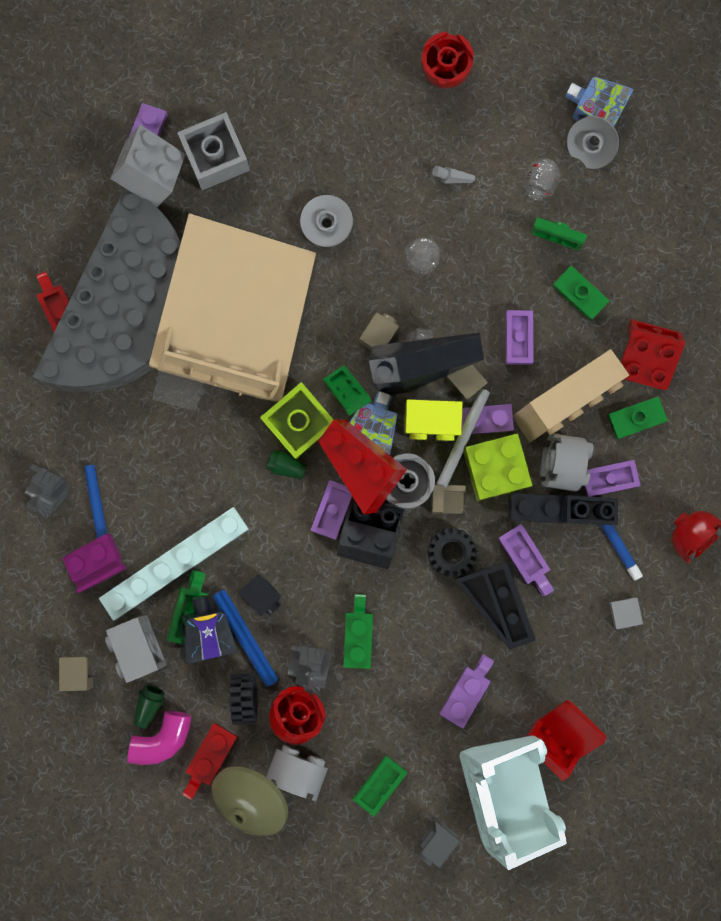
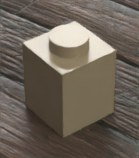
[359,312,399,351]

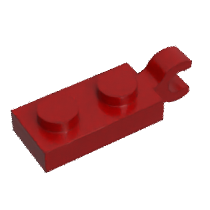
[36,271,69,332]
[182,722,238,800]

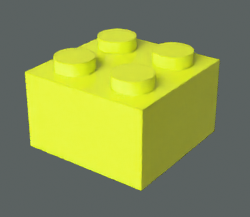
[404,400,462,441]

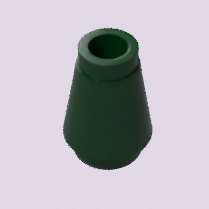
[265,449,307,480]
[133,685,165,729]

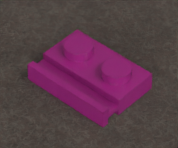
[62,534,127,593]

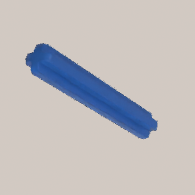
[213,590,278,687]

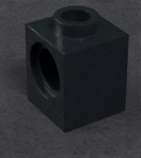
[239,573,282,616]

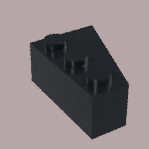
[455,560,536,650]

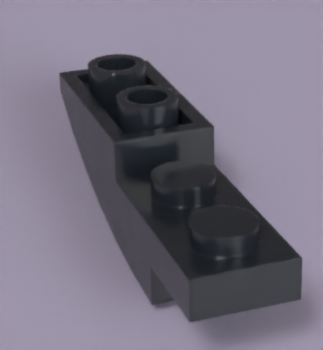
[508,493,618,525]

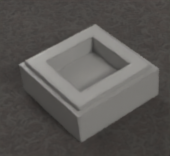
[609,597,643,629]

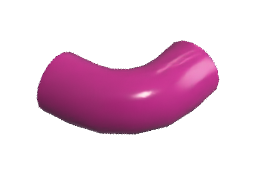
[127,711,192,765]

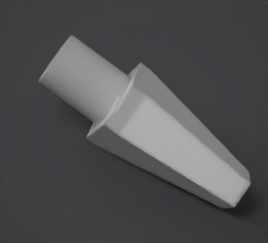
[432,165,475,183]

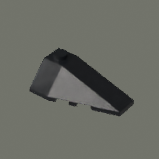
[368,333,484,395]

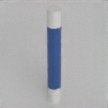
[600,525,643,581]

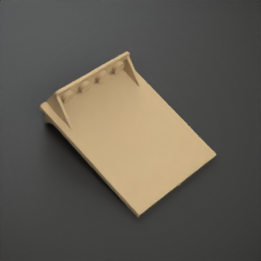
[149,213,316,402]

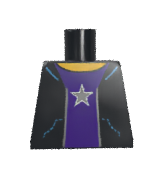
[180,595,238,664]

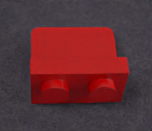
[526,700,607,781]

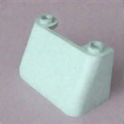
[460,736,567,870]

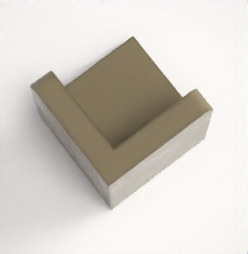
[444,365,488,399]
[431,485,466,514]
[59,656,93,691]

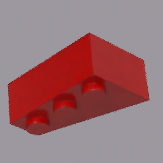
[318,419,407,515]

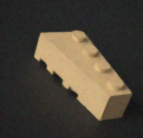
[513,349,629,442]

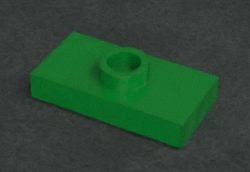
[530,217,587,251]
[552,266,610,321]
[322,365,371,416]
[607,396,668,440]
[352,755,408,817]

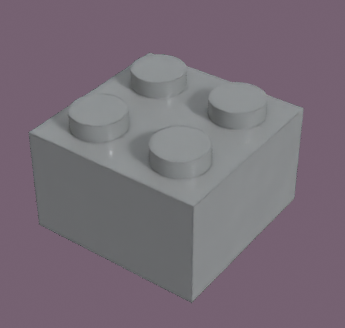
[177,112,250,190]
[110,124,186,207]
[105,615,167,683]

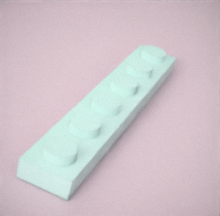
[99,507,249,621]

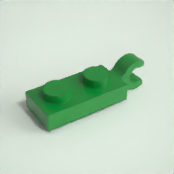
[166,569,208,644]
[343,594,373,669]

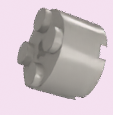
[540,433,593,491]
[386,454,435,510]
[266,745,328,801]

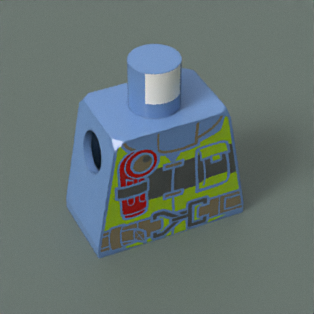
[565,77,633,126]
[350,391,397,455]

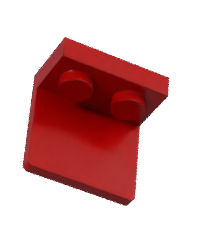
[620,319,685,390]

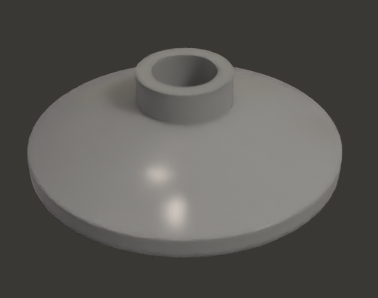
[567,116,619,169]
[300,195,353,247]

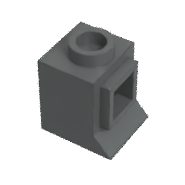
[418,816,460,868]

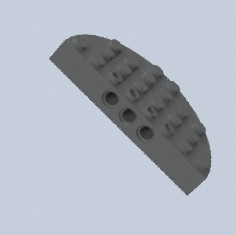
[33,188,181,393]

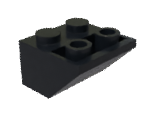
[336,496,404,569]

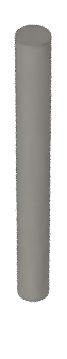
[437,389,490,488]

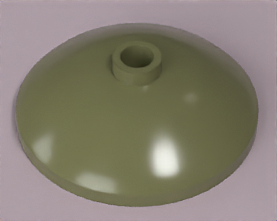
[211,767,288,836]

